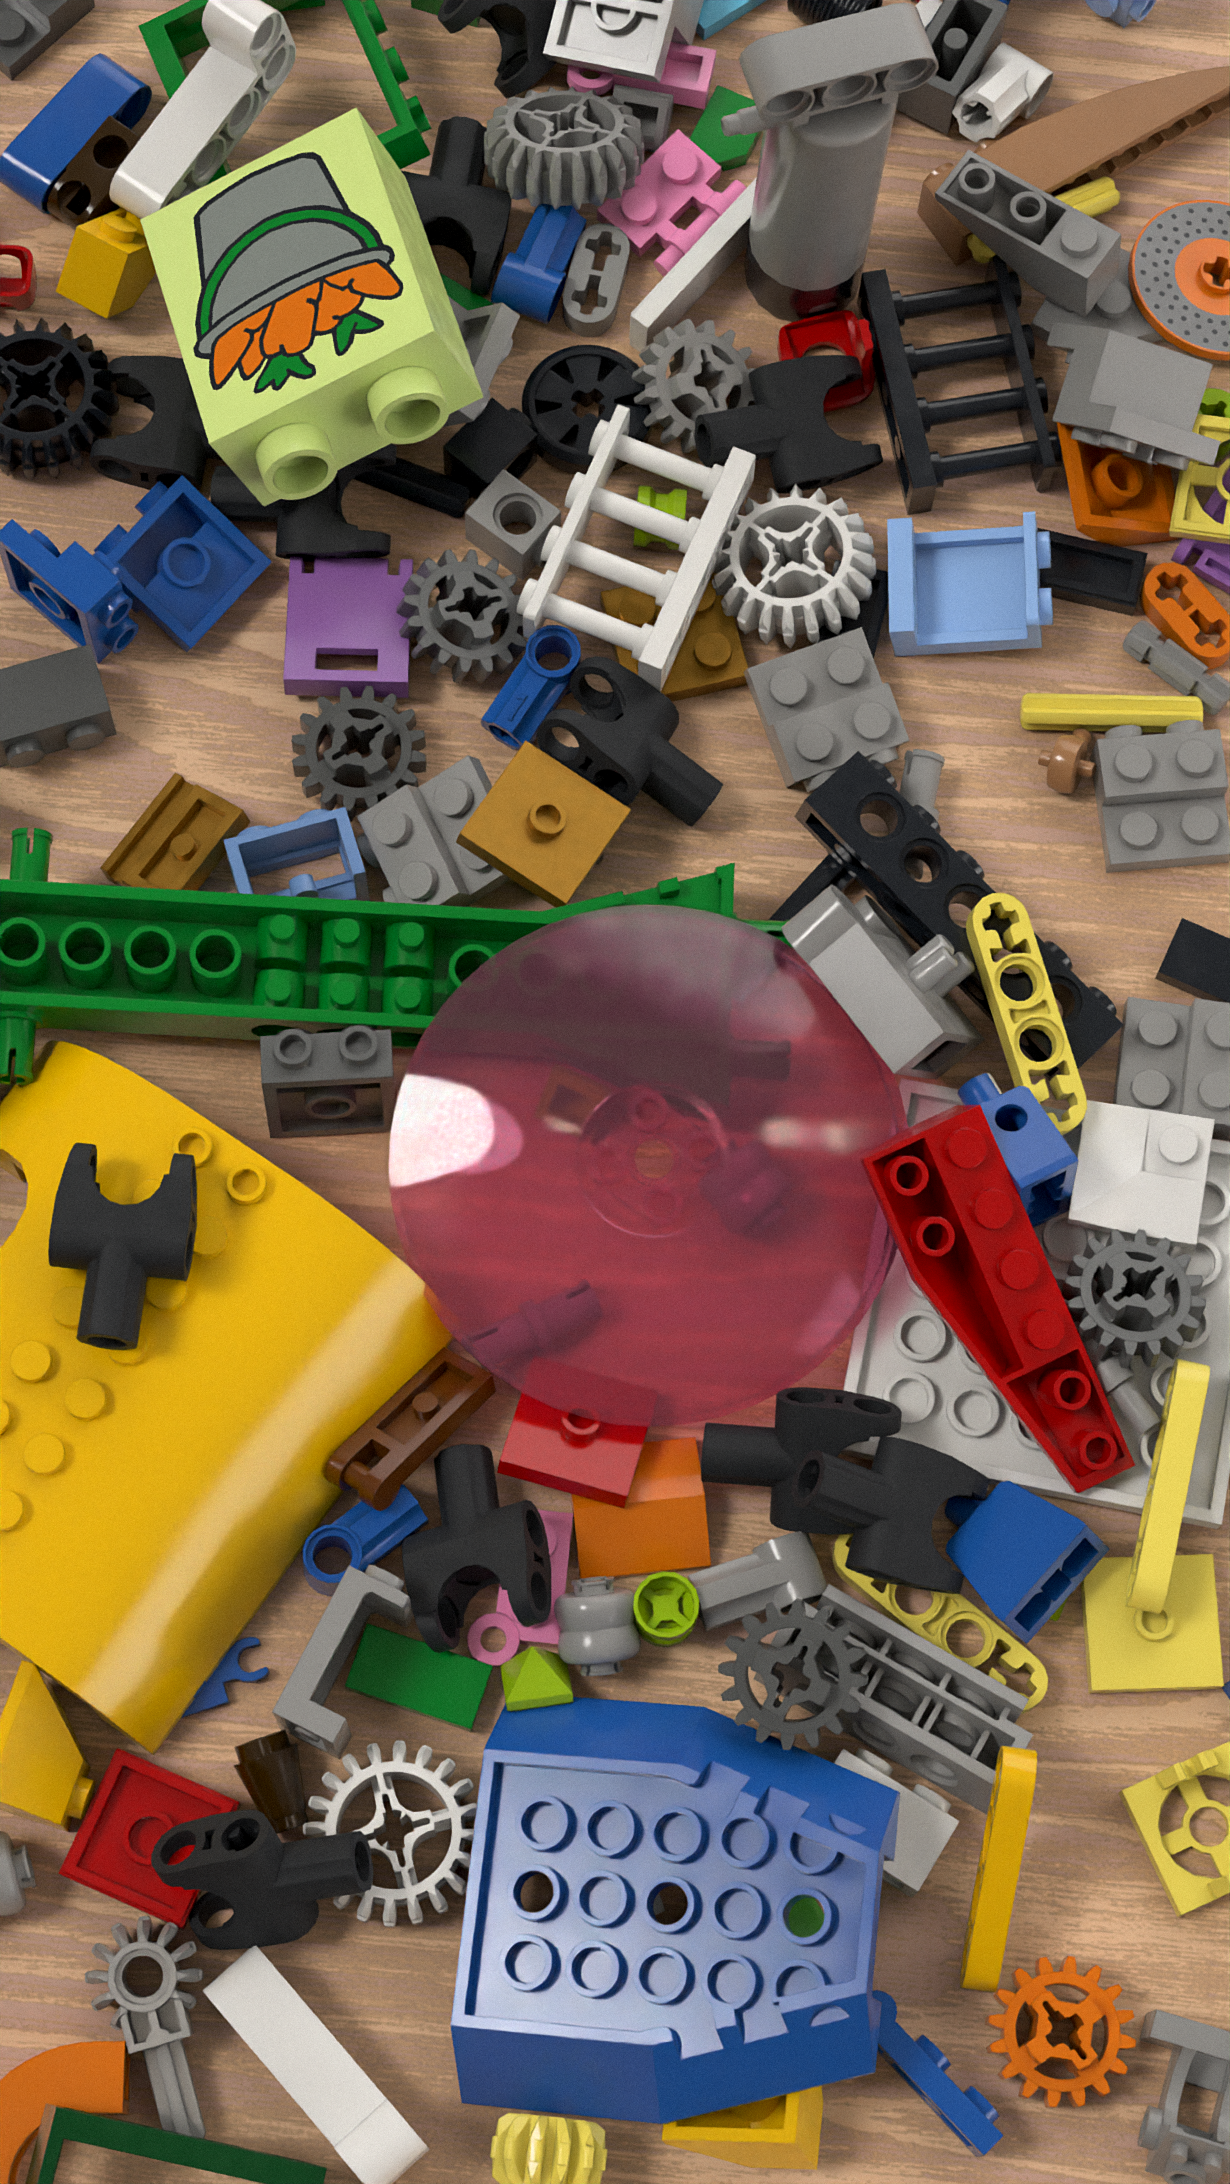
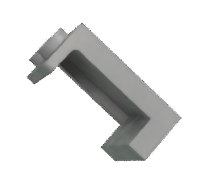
[272,1564,413,1760]

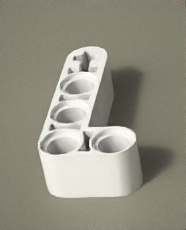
[109,0,296,219]
[203,1946,429,2184]

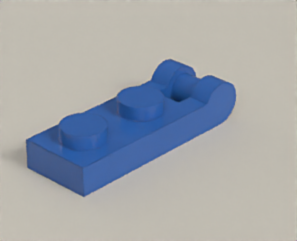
[872,1990,1004,2157]

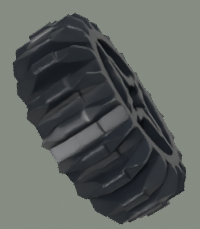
[0,317,119,481]

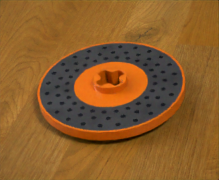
[1128,200,1230,361]

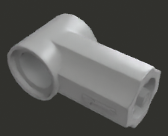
[688,1531,827,1632]

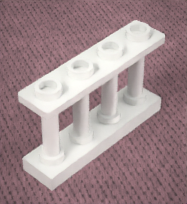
[516,404,756,692]

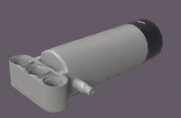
[721,2,939,322]

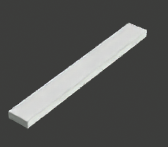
[629,0,942,352]

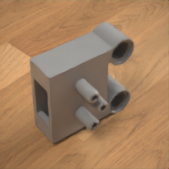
[781,885,985,1080]

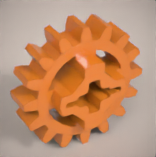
[985,1956,1136,2109]

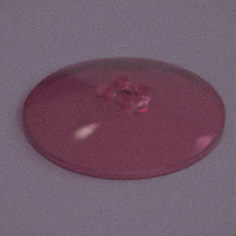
[388,904,908,1427]

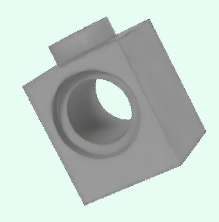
[465,469,561,580]

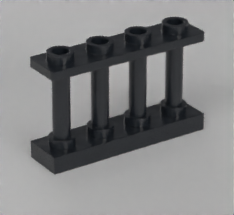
[857,255,1062,515]

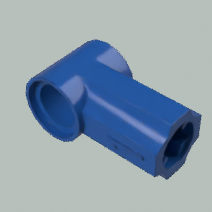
[491,203,587,324]
[481,625,581,750]
[303,1484,429,1597]

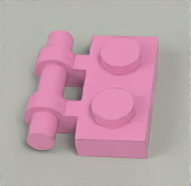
[597,129,747,277]

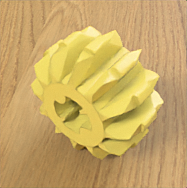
[490,2113,608,2184]

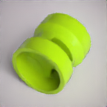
[633,1571,699,1647]

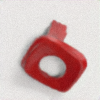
[777,310,876,412]

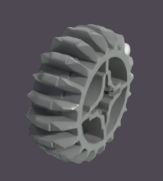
[484,86,644,210]

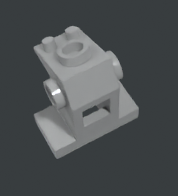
[1138,2009,1230,2184]

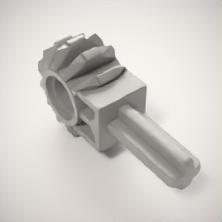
[85,1916,206,2138]

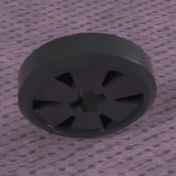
[522,345,653,475]

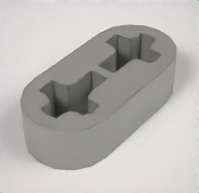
[562,223,630,337]

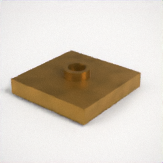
[456,740,632,908]

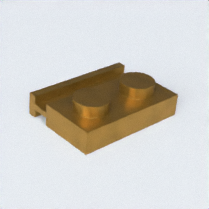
[100,772,250,891]

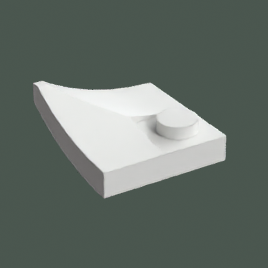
[1068,1100,1215,1249]

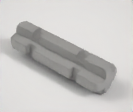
[1123,620,1230,715]

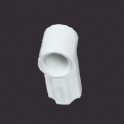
[952,42,1054,143]

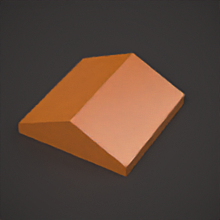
[1057,422,1179,547]
[570,1437,711,1579]

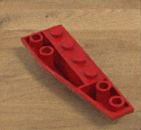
[860,1104,1135,1493]

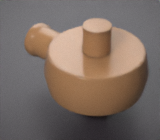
[1038,728,1096,793]

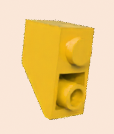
[55,208,156,319]

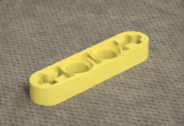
[966,893,1087,1136]
[1125,1358,1210,1614]
[832,1533,1048,1714]

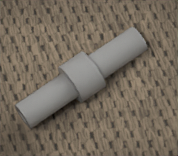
[1074,1321,1162,1437]

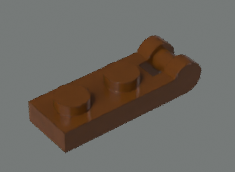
[325,1347,496,1511]

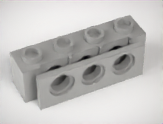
[753,1584,1033,1815]

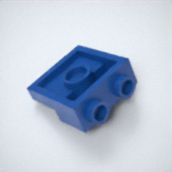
[93,475,272,652]
[0,519,139,664]

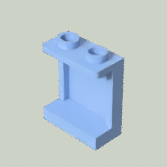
[887,511,1053,657]

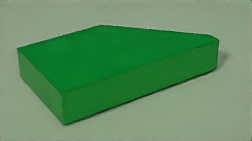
[689,85,763,172]

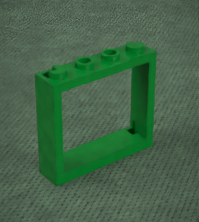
[138,0,432,185]

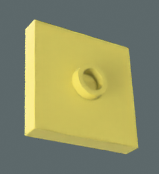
[1081,1554,1224,1694]

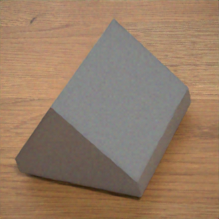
[613,84,673,152]

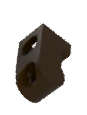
[47,115,141,230]

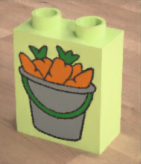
[140,107,483,507]

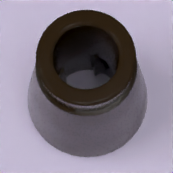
[233,1729,309,1834]

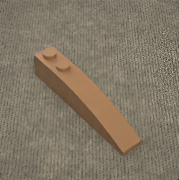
[917,66,1230,267]

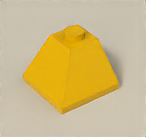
[0,1660,96,1832]
[661,2086,823,2170]

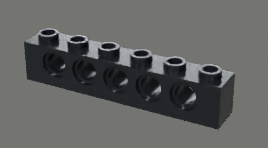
[794,751,1124,1081]

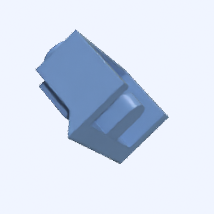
[223,807,370,901]

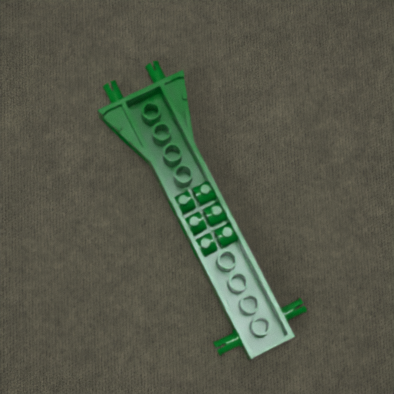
[0,827,793,1128]

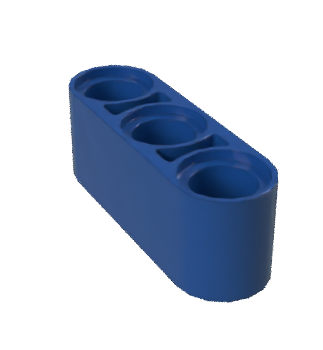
[0,53,152,214]

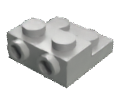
[744,627,909,792]
[1090,720,1230,873]
[357,755,511,907]
[1113,997,1230,1141]

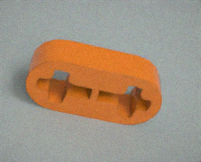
[1139,562,1230,670]

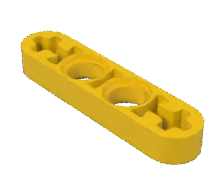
[960,1746,1037,1993]

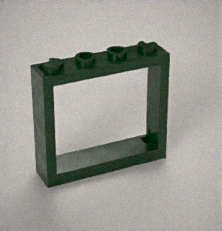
[25,2103,327,2184]

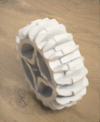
[712,484,876,649]
[303,1740,477,1928]

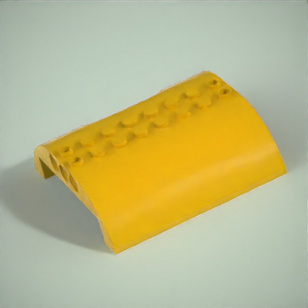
[0,1040,462,1756]

